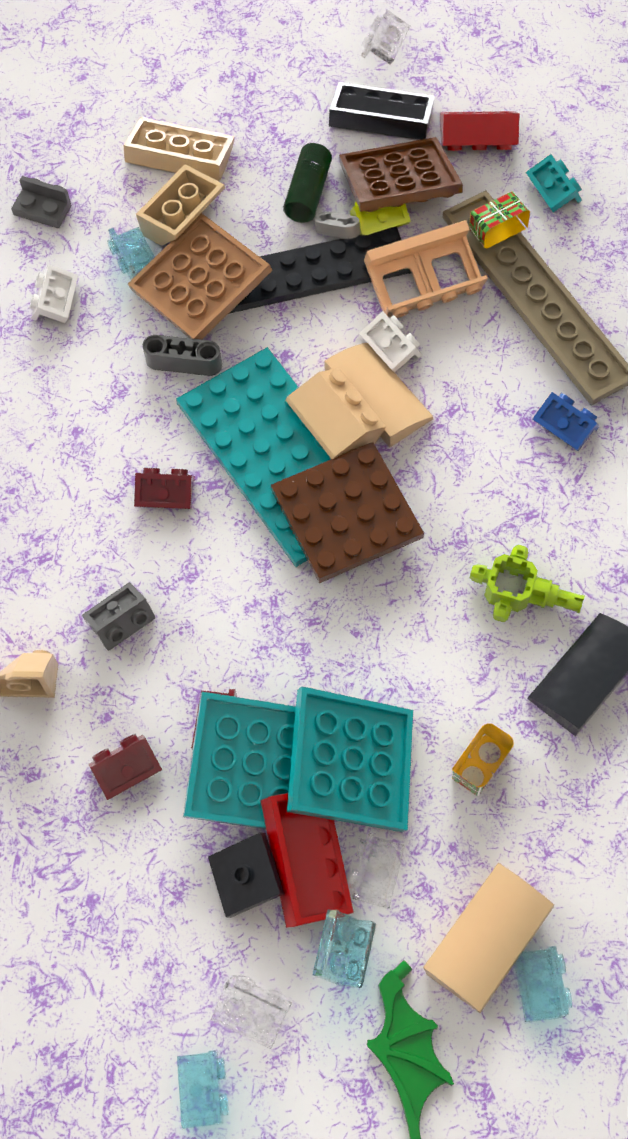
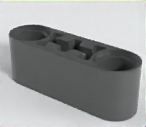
[142,335,222,376]

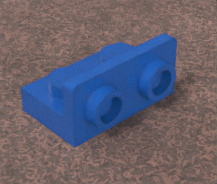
[532,392,600,451]

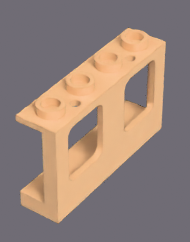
[364,220,488,318]

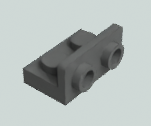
[11,176,72,229]
[82,582,155,651]

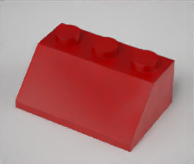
[440,111,520,151]

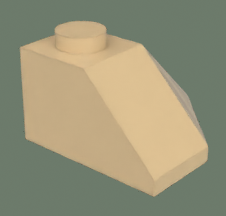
[0,650,58,698]

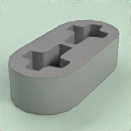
[314,212,361,239]

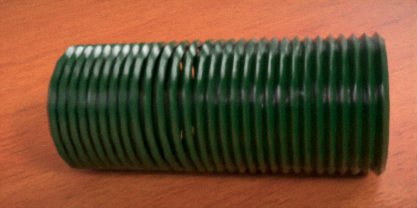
[283,143,332,223]

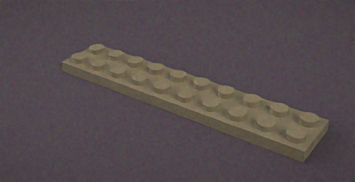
[442,190,628,406]

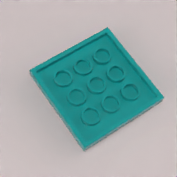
[287,686,413,832]
[183,691,296,829]

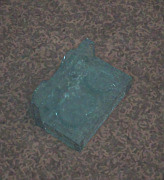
[107,227,155,280]
[312,910,376,988]
[515,946,572,1023]
[177,1050,229,1129]

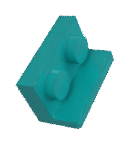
[526,154,582,213]

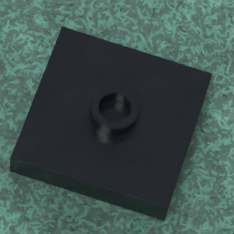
[208,832,285,918]

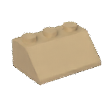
[136,164,225,246]
[286,368,386,459]

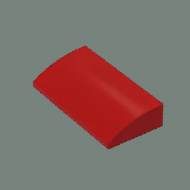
[261,793,354,928]

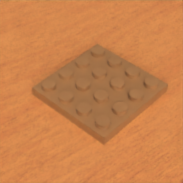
[128,213,272,340]

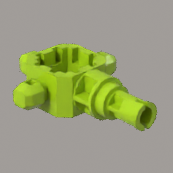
[470,545,585,622]

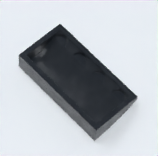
[329,82,435,140]
[527,613,628,737]

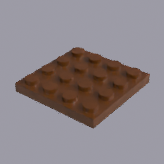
[339,137,463,212]
[271,442,424,584]

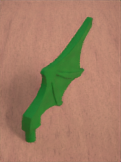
[367,960,454,1139]

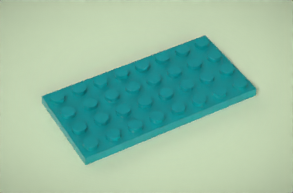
[176,347,331,567]

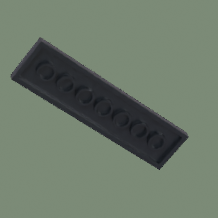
[229,226,411,314]

